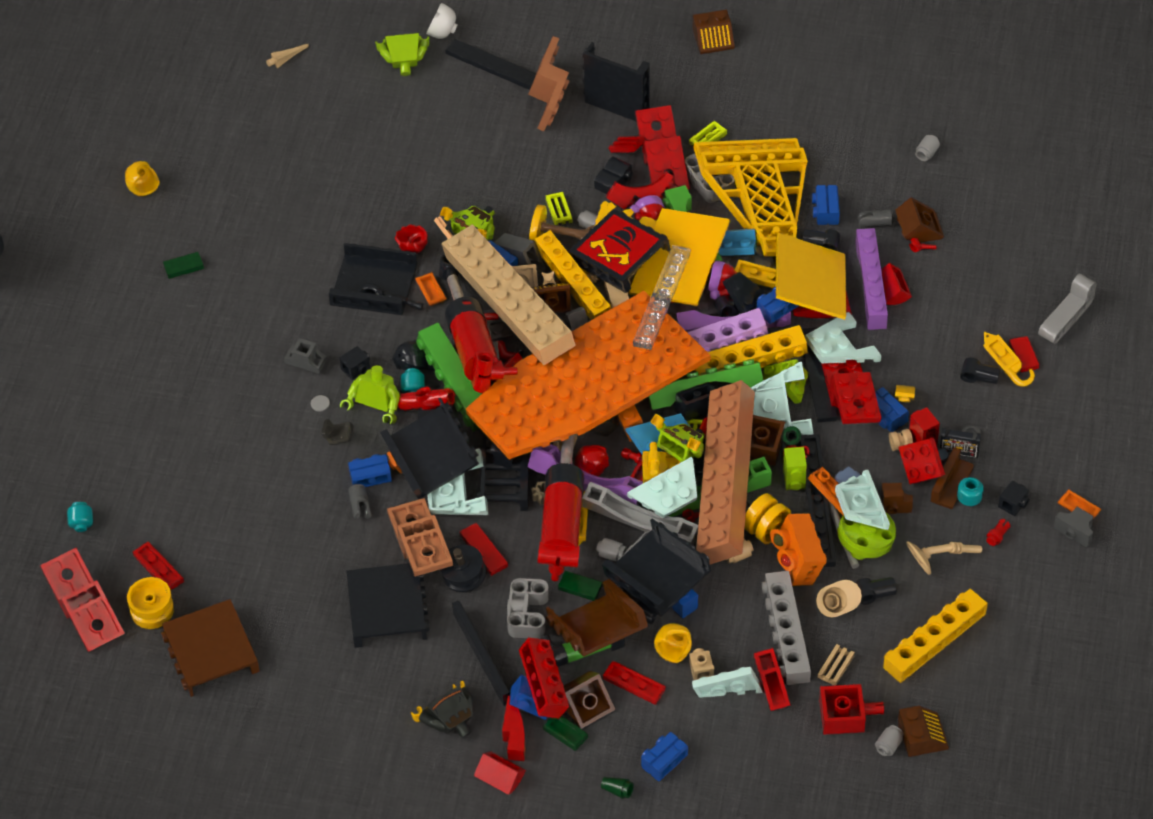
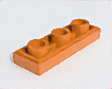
[808,466,844,515]

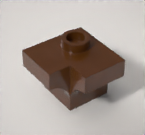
[881,483,913,514]

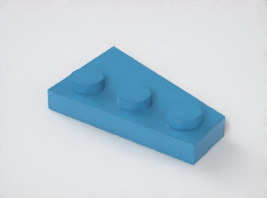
[625,413,689,454]

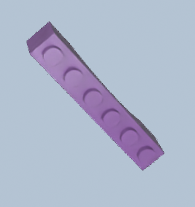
[855,228,888,330]
[676,310,791,332]
[528,444,643,506]

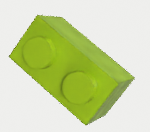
[783,447,807,490]

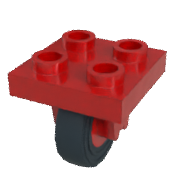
[898,437,948,484]

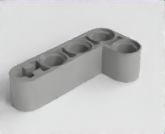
[1038,274,1096,344]

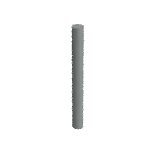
[828,502,859,569]

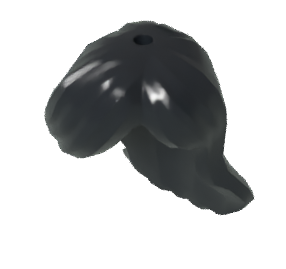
[392,339,435,371]

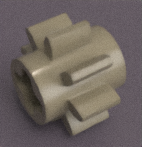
[531,481,546,505]

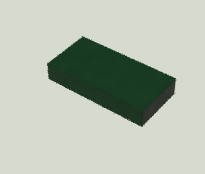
[163,252,204,279]
[558,571,602,601]
[543,716,588,751]

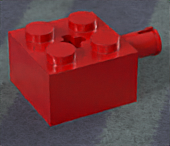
[819,684,884,735]

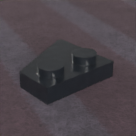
[723,272,768,314]

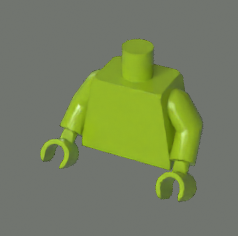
[375,33,429,76]
[340,365,400,424]

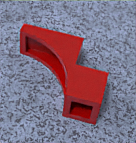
[605,171,674,210]

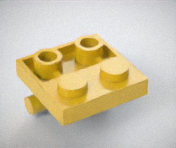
[642,442,681,483]

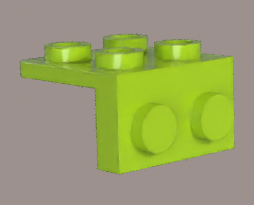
[762,359,808,404]

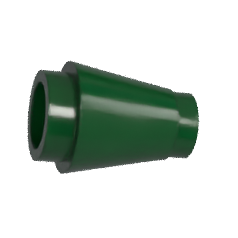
[782,426,801,445]
[601,777,634,799]

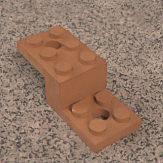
[528,36,569,131]
[387,498,453,577]

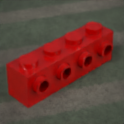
[519,637,569,718]

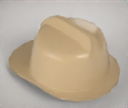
[816,580,862,618]

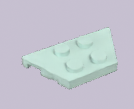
[627,457,697,518]
[835,470,890,530]

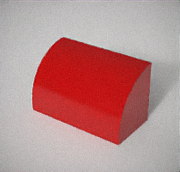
[881,263,912,305]
[474,751,526,795]

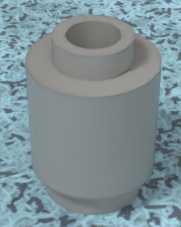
[915,135,940,162]
[577,210,598,229]
[596,538,627,562]
[875,725,904,756]

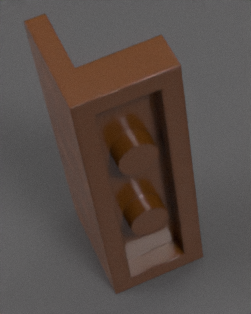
[930,447,974,509]

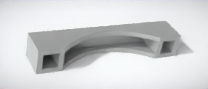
[582,482,698,545]

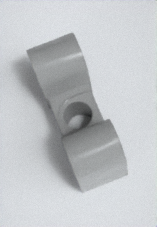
[685,153,735,203]
[507,578,549,639]

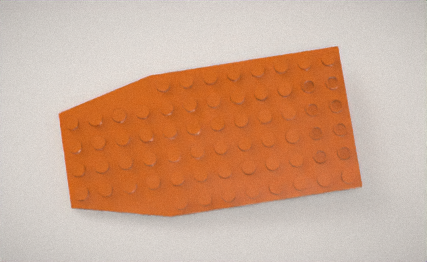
[466,291,711,459]

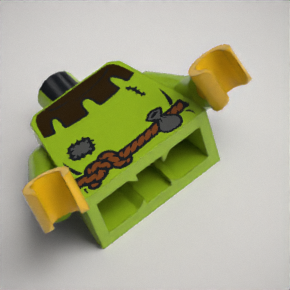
[440,206,495,241]
[650,414,704,462]

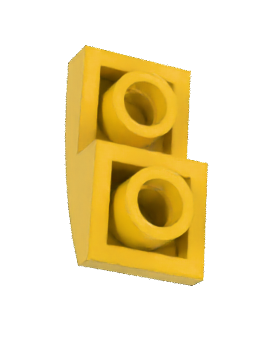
[895,385,915,403]

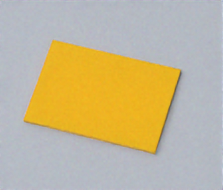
[628,208,730,306]
[776,233,846,320]

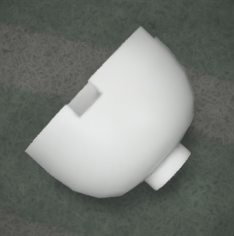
[426,3,458,39]

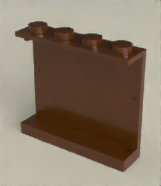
[546,579,648,657]
[161,599,260,697]

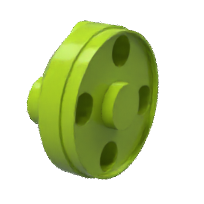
[837,512,896,560]

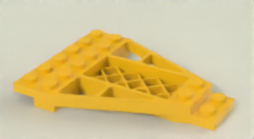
[693,138,808,257]

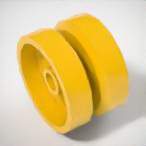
[744,493,791,544]
[127,577,174,629]

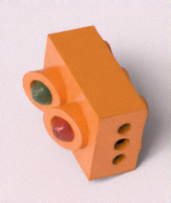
[770,514,827,586]

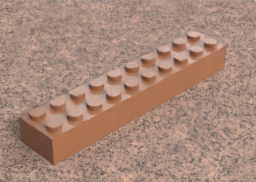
[696,380,755,564]

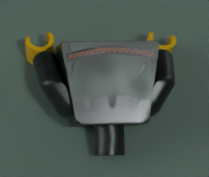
[411,681,474,738]

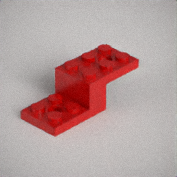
[635,105,690,194]
[822,360,881,424]
[40,548,125,652]

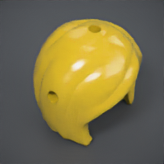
[125,161,160,196]
[654,623,692,663]

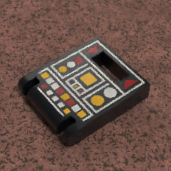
[940,428,981,458]

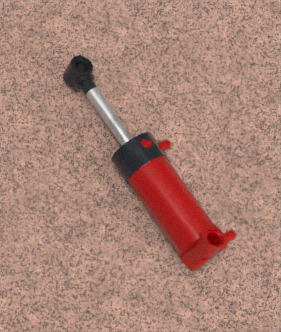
[439,255,518,393]
[537,435,585,582]

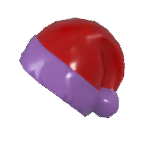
[629,195,665,221]
[707,261,737,300]

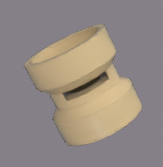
[889,429,913,451]

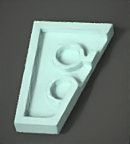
[692,667,763,698]

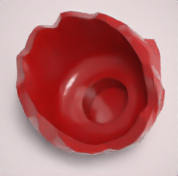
[395,224,428,254]
[574,445,609,477]

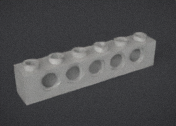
[762,571,811,685]

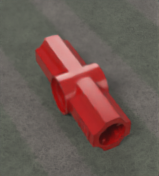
[398,387,455,410]

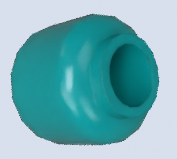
[400,368,425,393]
[957,477,983,506]
[67,502,93,532]

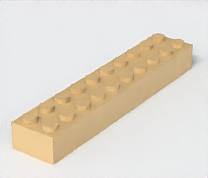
[441,224,576,365]

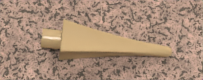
[266,44,309,69]
[542,271,556,285]

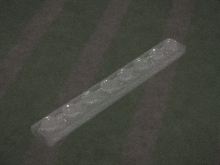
[633,245,691,350]

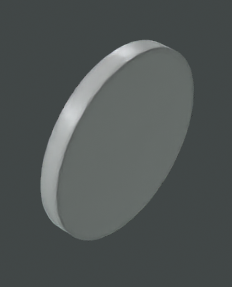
[311,395,330,412]

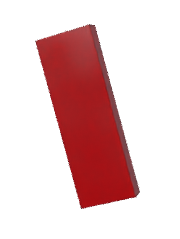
[460,523,508,576]
[132,541,184,591]
[602,661,666,705]

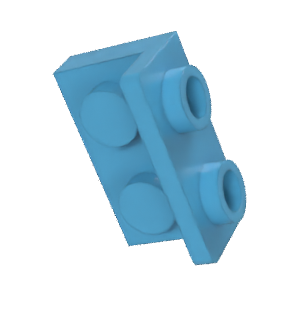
[719,229,757,256]

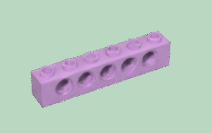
[687,308,768,352]

